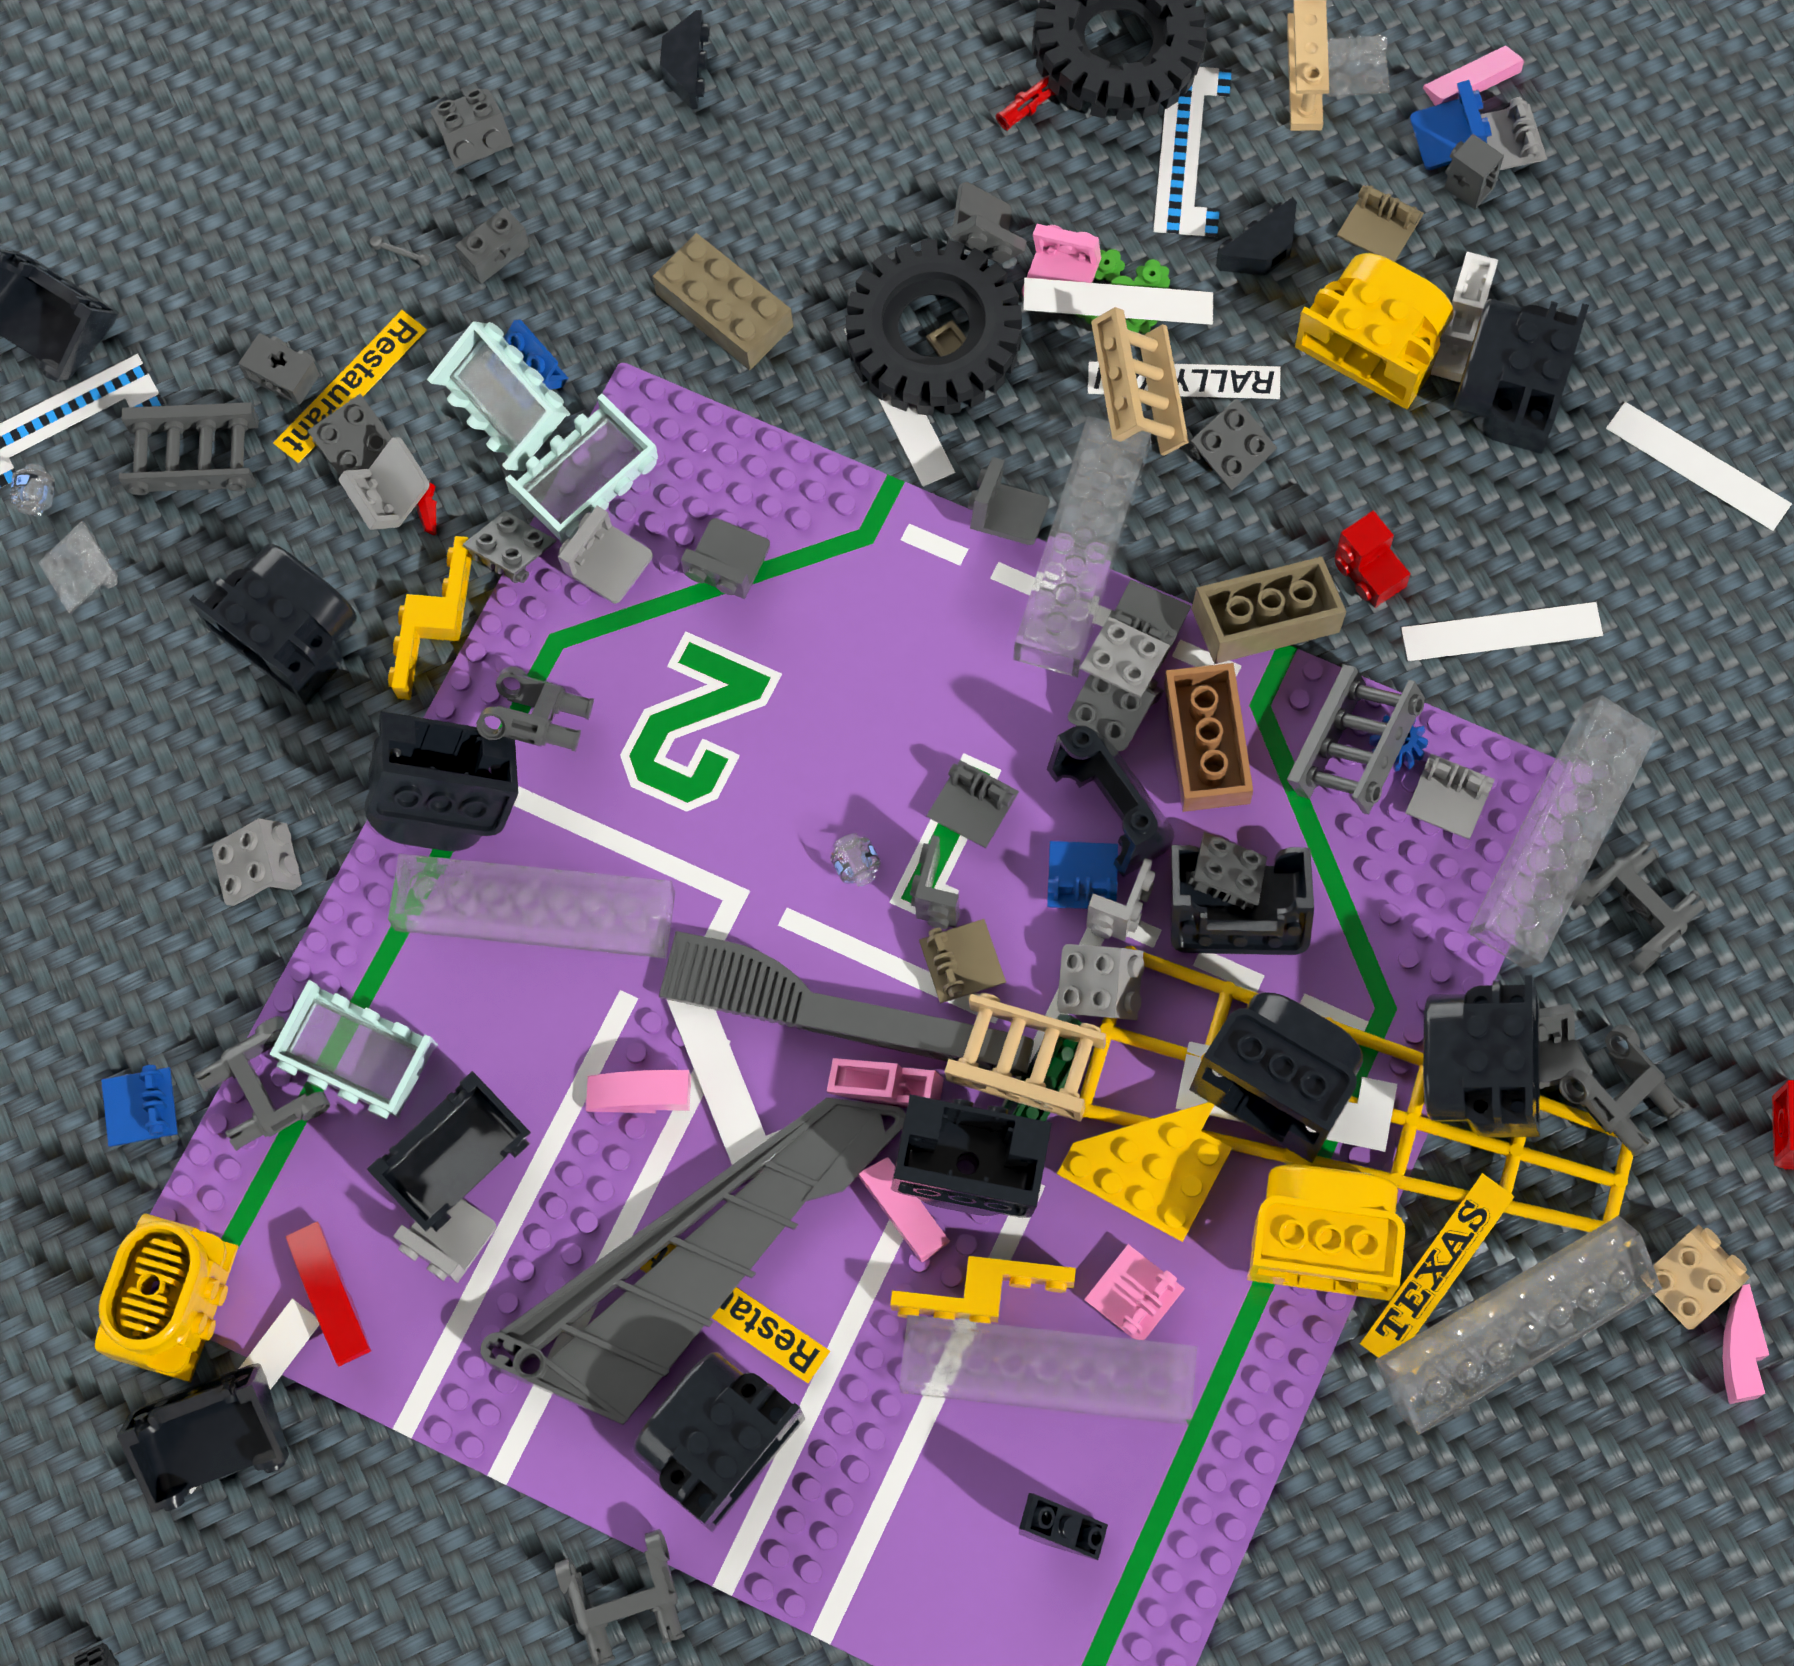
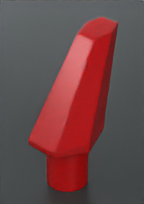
[415,483,437,536]

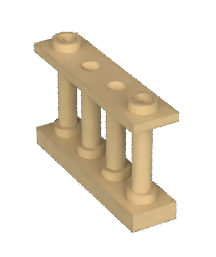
[1287,0,1329,131]
[1091,307,1189,456]
[945,993,1106,1121]

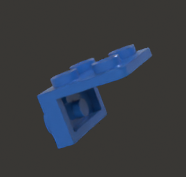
[1410,80,1492,170]

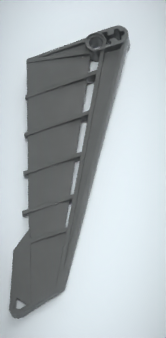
[481,1098,906,1425]

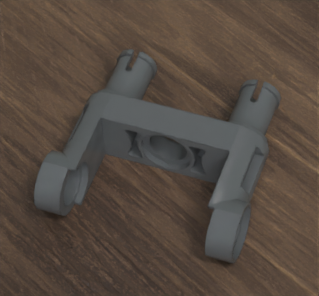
[476,666,594,751]
[1565,840,1708,976]
[194,1016,330,1151]
[1559,1024,1686,1156]
[555,1529,685,1666]

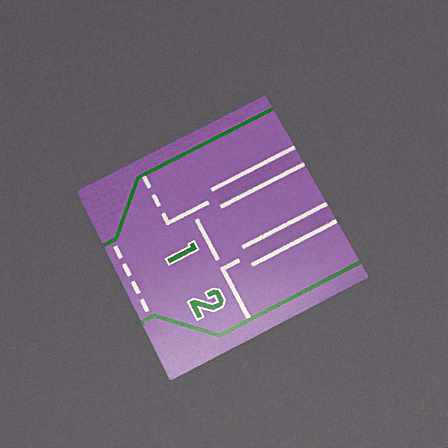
[149,363,1584,1666]

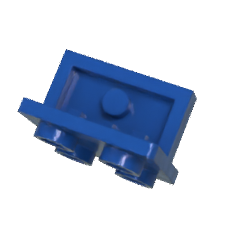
[487,319,568,410]

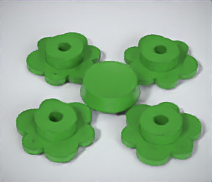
[1076,249,1170,334]

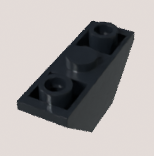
[660,10,710,109]
[1216,197,1297,275]
[1019,1493,1108,1560]

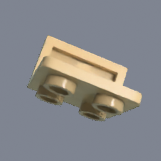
[1642,1224,1750,1329]

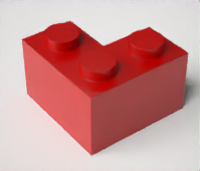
[1335,510,1411,608]

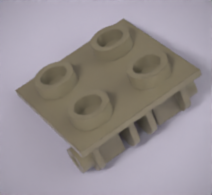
[1337,185,1424,262]
[919,919,1006,1004]

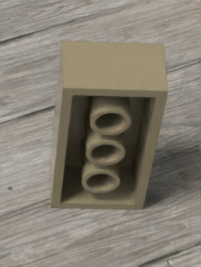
[652,233,794,370]
[1191,557,1346,664]

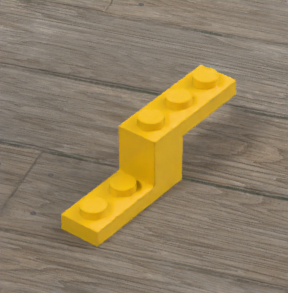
[388,536,472,700]
[890,1256,1076,1327]

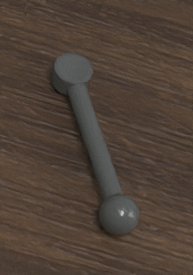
[370,236,430,266]

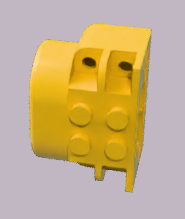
[1295,253,1454,410]
[1247,1165,1405,1301]
[95,1213,239,1383]

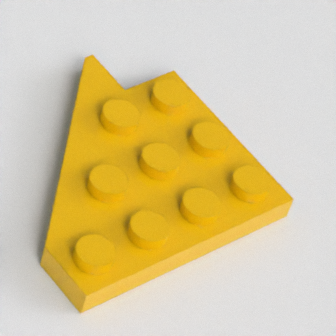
[1057,1102,1233,1243]

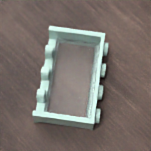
[427,321,570,471]
[505,394,658,544]
[270,980,438,1119]

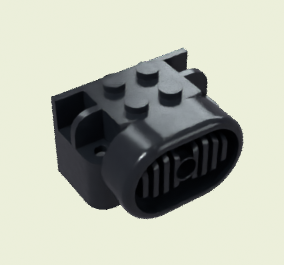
[1454,299,1589,454]
[189,544,357,705]
[365,711,519,851]
[1423,975,1540,1137]
[1189,992,1363,1163]
[891,1094,1052,1218]
[633,1352,805,1532]

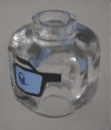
[10,464,55,515]
[830,833,881,887]

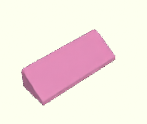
[1423,46,1524,106]
[859,1157,950,1263]

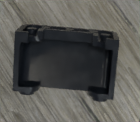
[0,249,119,383]
[1047,725,1174,877]
[1171,845,1314,955]
[367,1071,531,1232]
[117,1363,289,1512]

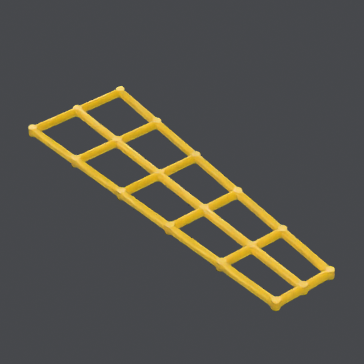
[1079,946,1633,1238]

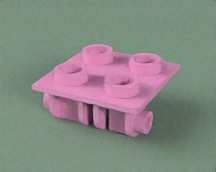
[1084,1244,1185,1345]

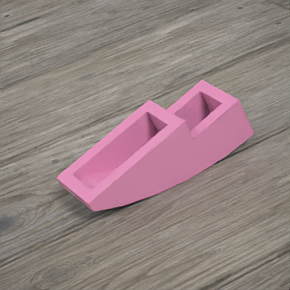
[827,1058,944,1108]
[586,1070,691,1113]
[1722,1284,1769,1404]

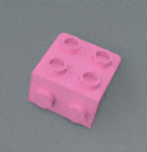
[1022,224,1101,298]

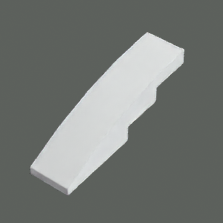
[1431,252,1498,382]

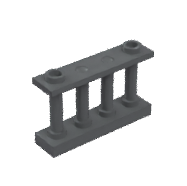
[119,402,259,495]
[1287,664,1425,815]

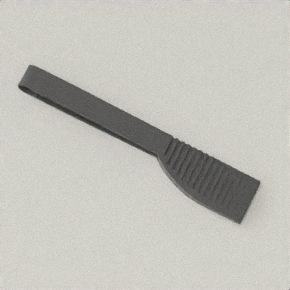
[658,931,1034,1077]

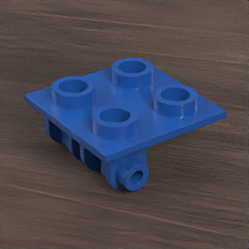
[1047,841,1118,909]
[101,1065,178,1147]

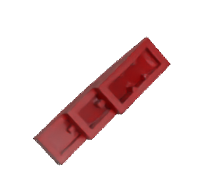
[285,1221,371,1367]

